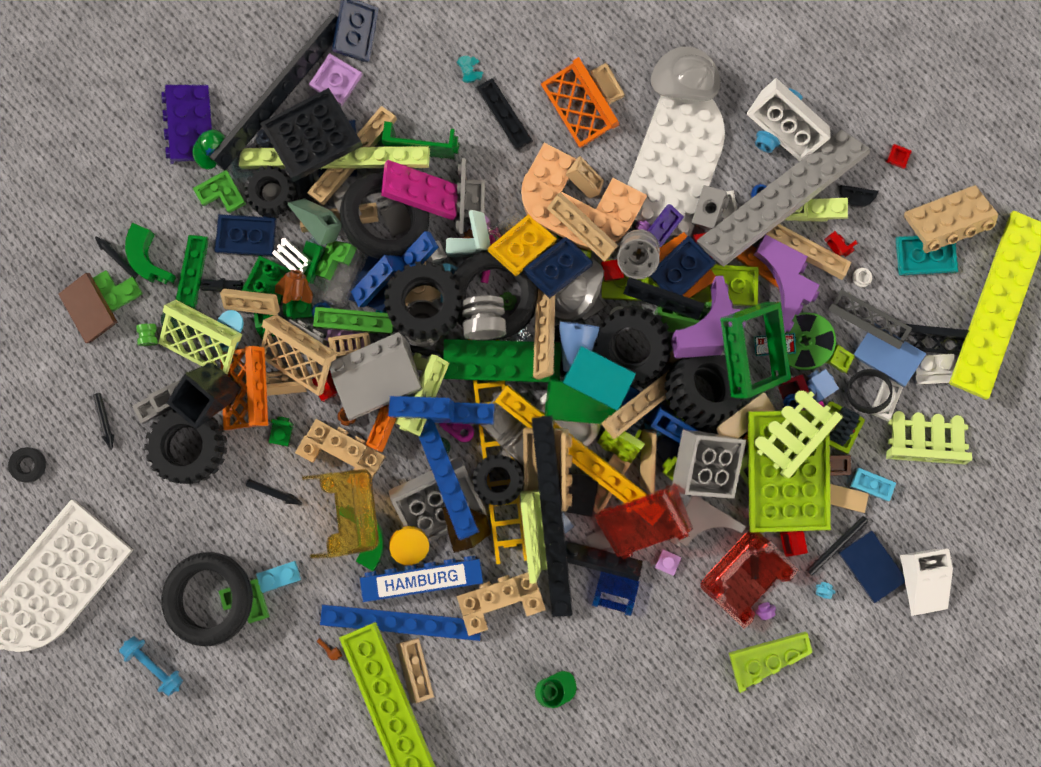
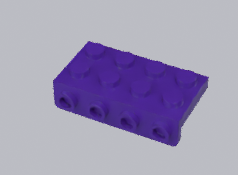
[161,85,212,164]

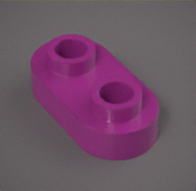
[439,423,474,443]

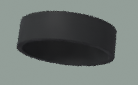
[847,369,893,414]

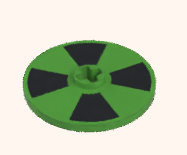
[785,312,836,370]

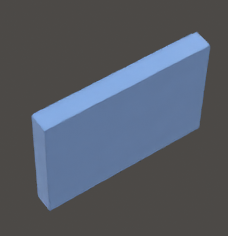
[853,323,926,387]

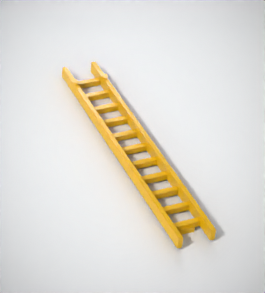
[468,339,527,565]

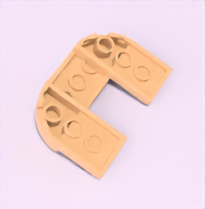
[521,143,647,251]

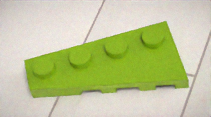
[729,631,813,693]

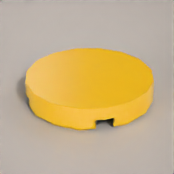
[389,526,429,565]

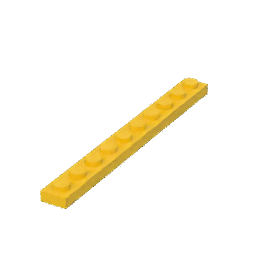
[495,385,666,525]

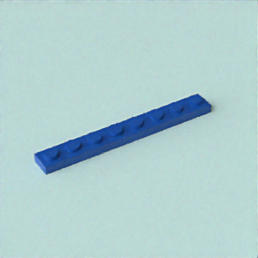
[418,419,479,540]
[320,604,481,641]

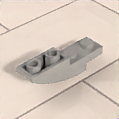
[132,380,180,424]

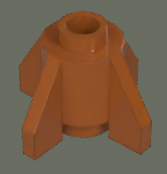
[275,270,313,304]

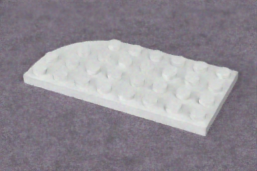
[627,96,725,237]
[0,499,133,652]

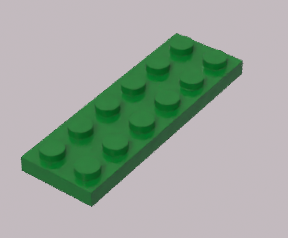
[443,339,562,382]

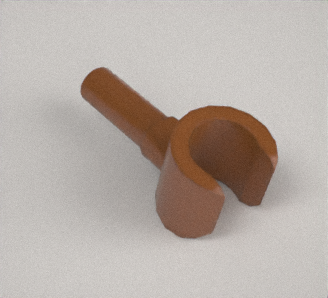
[316,638,343,660]

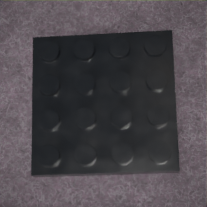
[260,88,363,182]

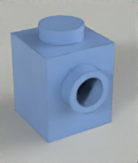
[806,369,839,402]

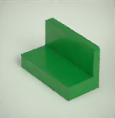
[297,241,326,284]

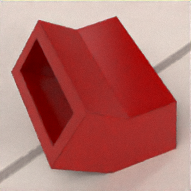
[312,370,338,402]
[780,531,808,557]

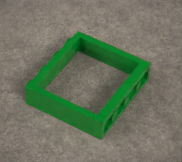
[720,302,791,398]

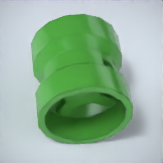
[136,324,158,346]

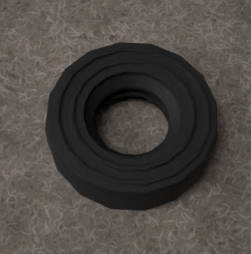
[8,447,46,483]

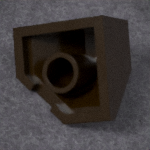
[442,507,491,553]

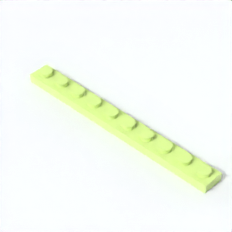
[239,146,430,169]

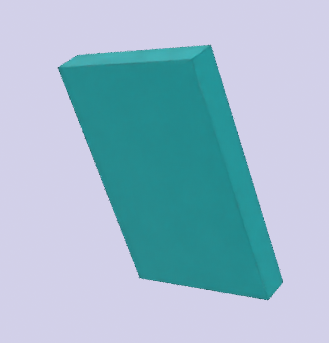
[895,236,958,276]
[563,346,636,411]

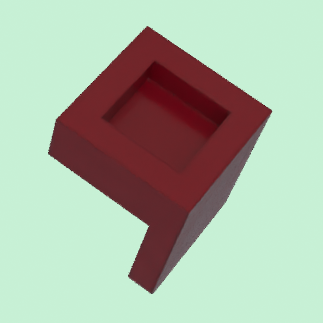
[777,374,809,399]

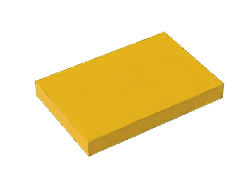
[488,214,557,276]

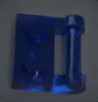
[592,571,640,616]

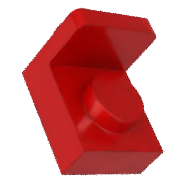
[824,231,858,257]

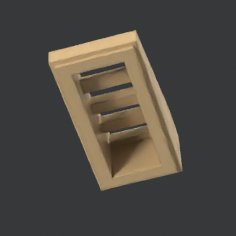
[328,332,371,358]

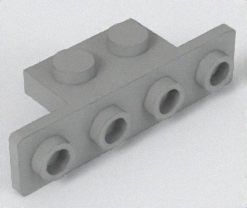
[456,158,486,238]

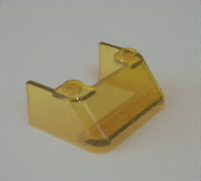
[302,469,379,558]

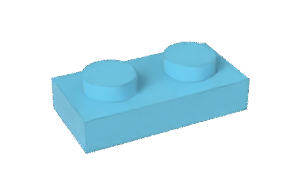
[850,468,896,502]
[256,561,301,593]

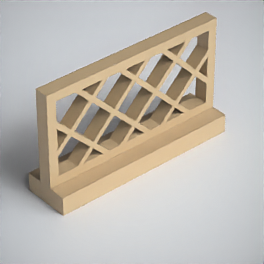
[261,314,337,396]

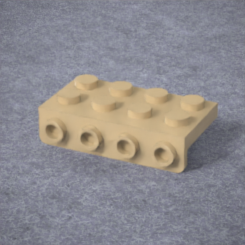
[904,185,998,253]
[523,427,572,512]

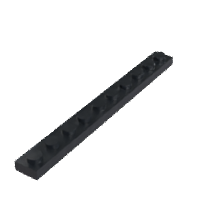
[210,13,338,171]
[532,415,573,617]

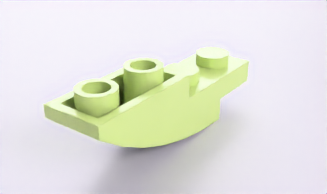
[785,198,848,222]

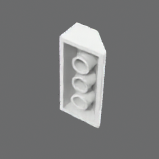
[747,78,831,161]

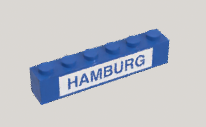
[360,555,484,602]

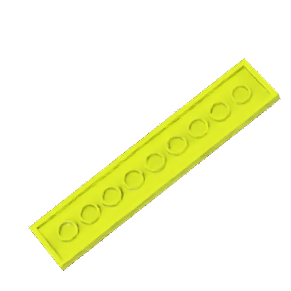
[949,211,1041,400]

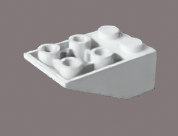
[900,549,953,616]

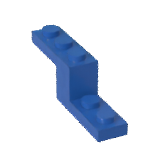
[351,231,439,307]
[621,385,700,443]
[388,396,495,425]

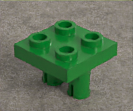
[242,256,291,305]

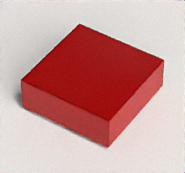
[886,144,912,169]
[601,259,624,282]

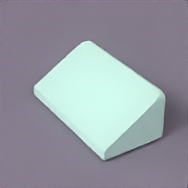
[469,210,491,253]
[446,238,478,257]

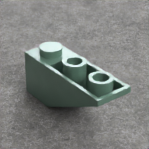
[287,199,342,246]

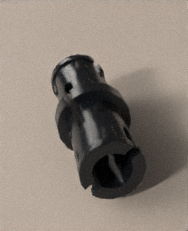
[202,278,243,292]

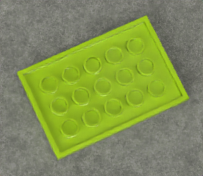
[748,410,831,532]

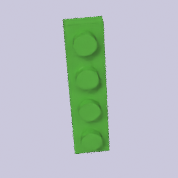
[313,307,394,334]

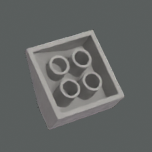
[672,430,746,498]

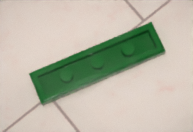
[176,235,209,310]

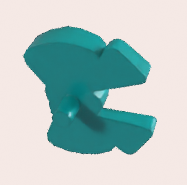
[457,56,483,83]

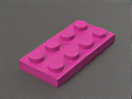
[381,160,458,220]

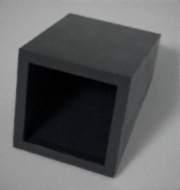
[166,362,241,429]

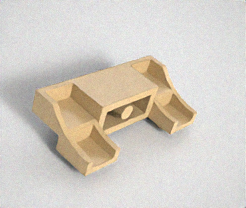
[295,419,386,491]
[457,572,546,636]

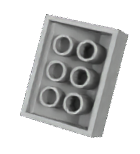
[330,332,422,421]
[389,457,488,542]

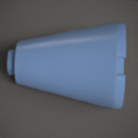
[559,321,599,373]

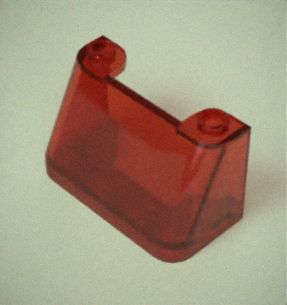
[594,483,693,559]
[701,531,799,629]

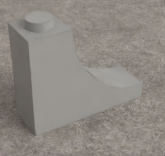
[667,495,746,547]

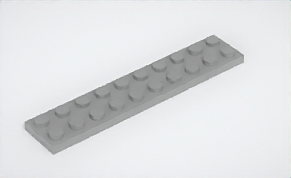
[697,130,870,266]

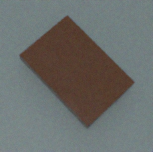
[58,273,118,343]

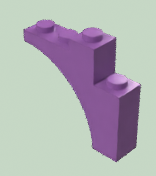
[753,235,820,333]
[671,276,746,358]

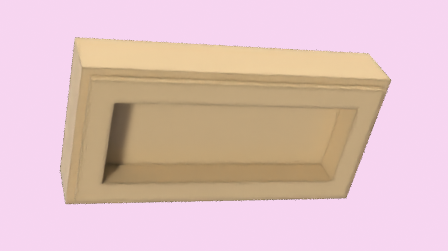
[590,63,625,105]

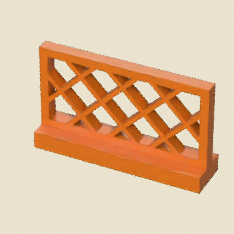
[541,57,619,148]
[220,346,268,430]

